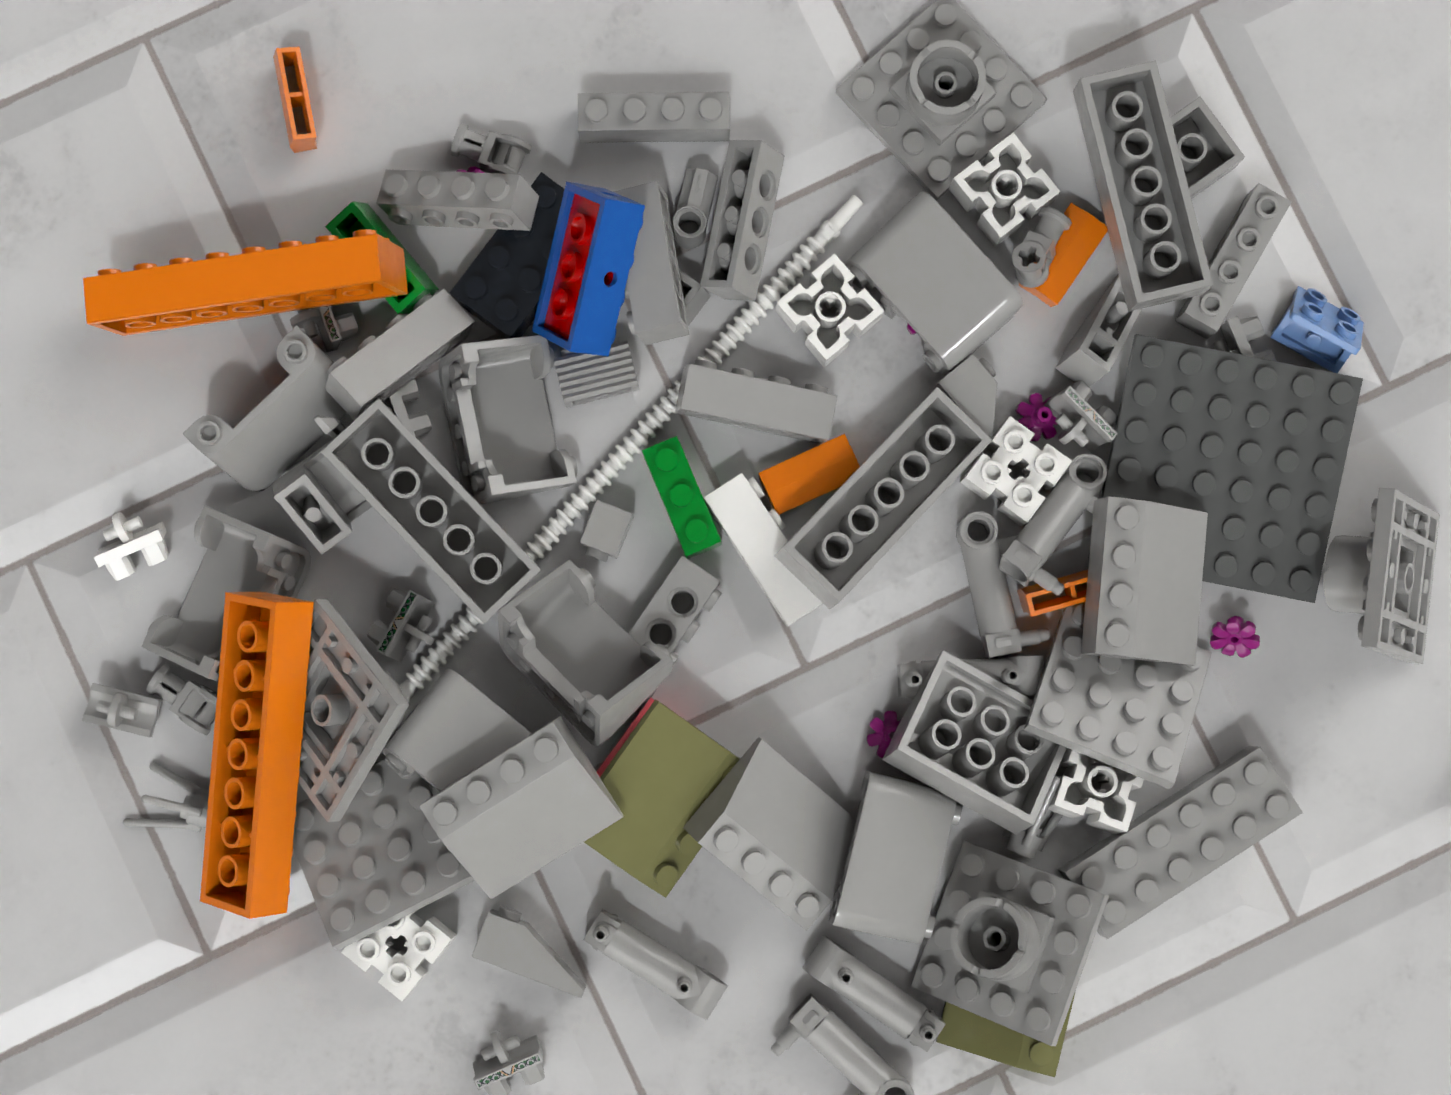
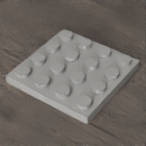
[1024,602,1212,789]
[293,760,475,951]

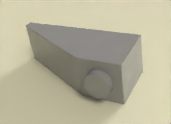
[1056,274,1143,387]
[472,906,586,998]

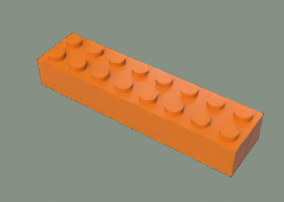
[83,229,408,336]
[200,592,314,919]

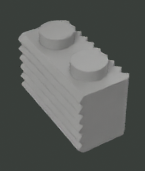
[553,337,639,407]

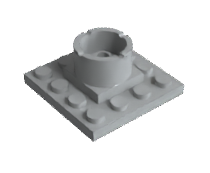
[836,0,1047,201]
[1323,488,1440,664]
[298,599,409,823]
[911,841,1109,1046]

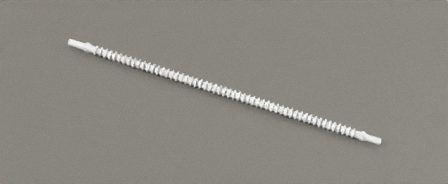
[399,195,863,702]

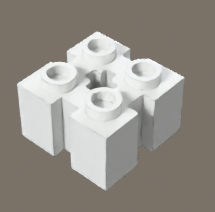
[949,132,1060,247]
[775,253,884,367]
[960,416,1072,527]
[1048,748,1144,834]
[341,909,457,1002]

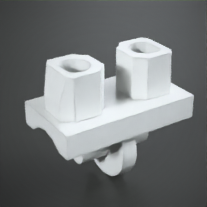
[94,512,169,581]

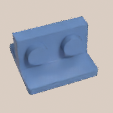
[1271,286,1364,373]

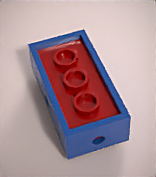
[532,181,645,357]

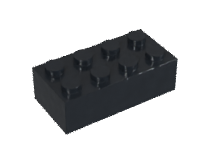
[449,172,565,339]

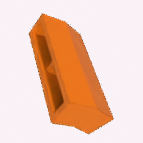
[273,46,317,153]
[1019,203,1108,307]
[758,434,860,515]
[1017,570,1088,617]

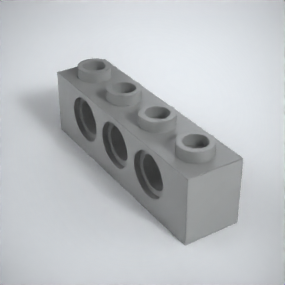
[700,140,785,301]
[1175,183,1292,339]
[628,555,722,706]

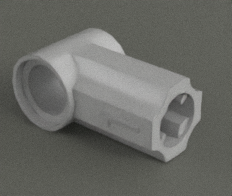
[673,168,718,249]

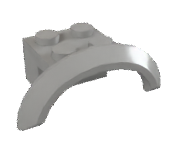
[272,415,372,555]

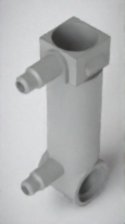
[999,454,1107,595]
[956,511,1051,658]
[897,656,1044,700]
[583,909,728,1020]
[802,935,946,1052]
[771,993,914,1095]

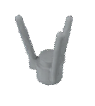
[123,763,209,832]
[1002,776,1063,859]

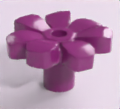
[1015,393,1058,442]
[1210,616,1260,658]
[866,711,902,759]

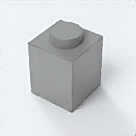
[580,500,634,562]

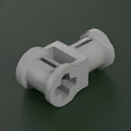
[451,123,532,174]
[1012,207,1072,288]
[146,664,217,735]

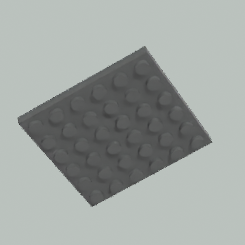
[1088,334,1363,603]

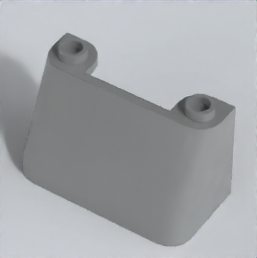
[845,191,1023,377]
[182,325,347,492]
[439,335,578,505]
[141,505,311,681]
[498,559,672,747]
[382,669,532,792]
[829,771,963,944]

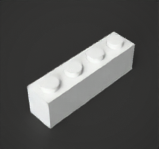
[704,473,823,627]

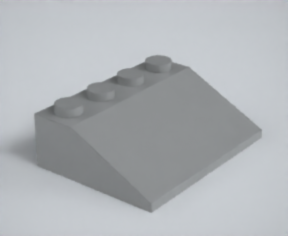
[1081,496,1208,666]
[882,650,1067,834]
[419,716,624,899]
[683,737,856,931]

